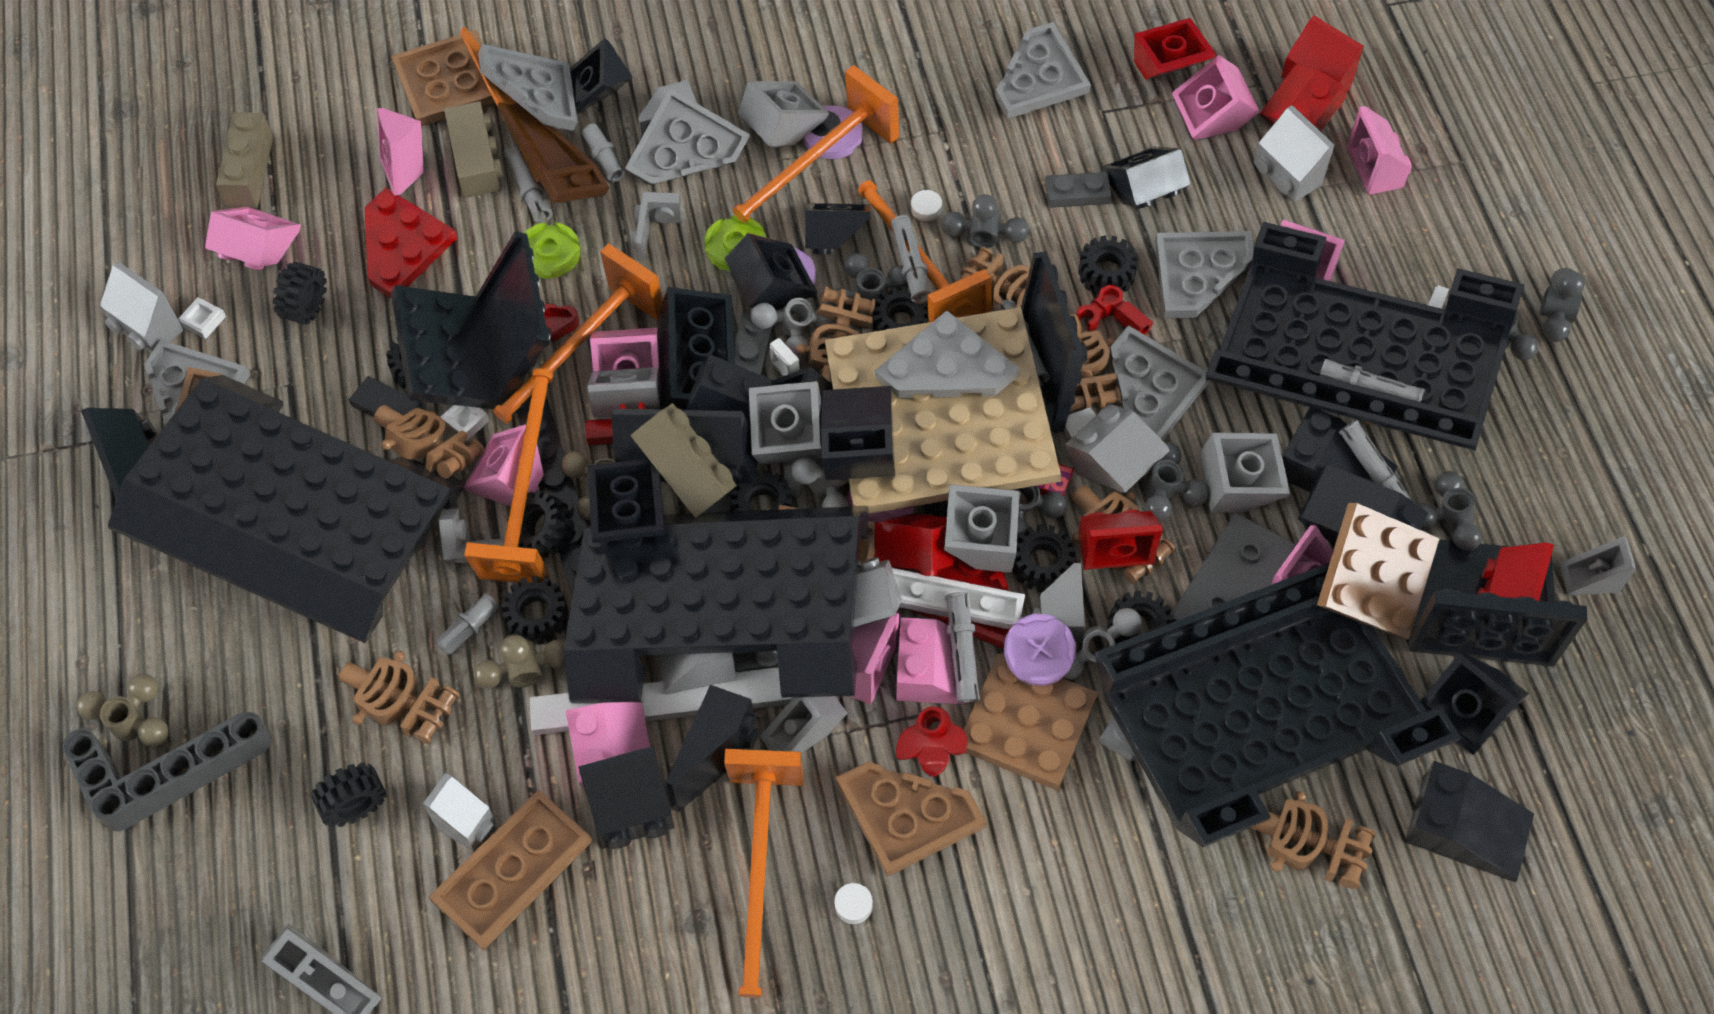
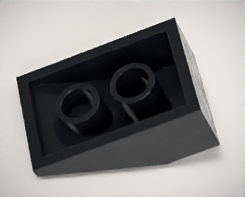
[1282,407,1397,493]
[588,459,665,543]
[1298,464,1428,546]
[665,685,758,812]
[578,746,675,849]
[1405,761,1534,883]

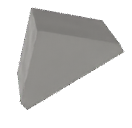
[1559,536,1636,596]

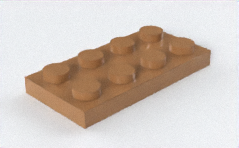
[429,789,592,951]

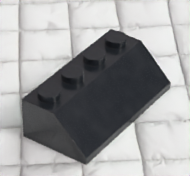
[659,287,735,410]
[81,408,157,500]
[611,409,758,485]

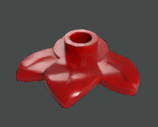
[896,707,968,777]

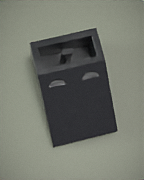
[821,386,895,480]

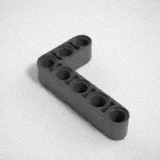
[62,712,272,831]

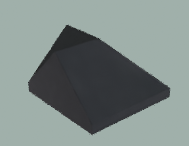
[570,38,633,115]

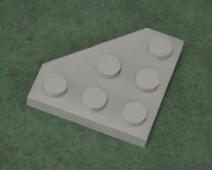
[995,22,1091,119]
[478,44,578,131]
[624,87,750,185]
[1155,231,1254,318]
[874,311,1019,398]
[1109,325,1210,441]
[144,339,250,425]

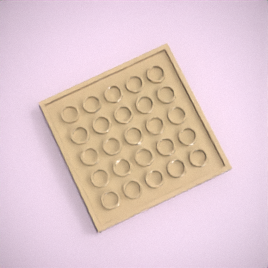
[825,307,1061,514]

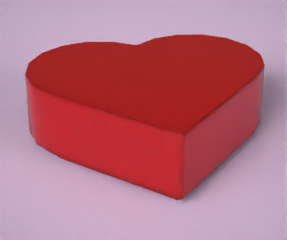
[544,304,580,342]

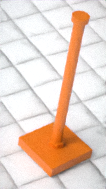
[733,65,899,223]
[858,180,992,322]
[493,243,663,424]
[464,369,553,583]
[724,749,804,998]

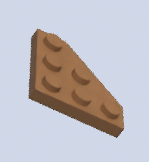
[836,761,987,877]

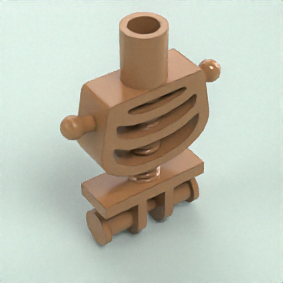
[954,247,1030,311]
[797,285,875,383]
[1069,314,1122,413]
[374,405,484,479]
[1071,485,1176,584]
[340,651,460,744]
[1251,791,1376,889]

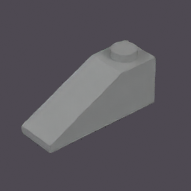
[262,924,382,1014]

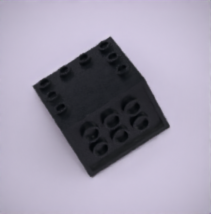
[391,232,551,409]
[1021,251,1087,433]
[1409,539,1587,667]

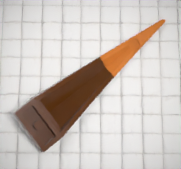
[460,27,609,204]

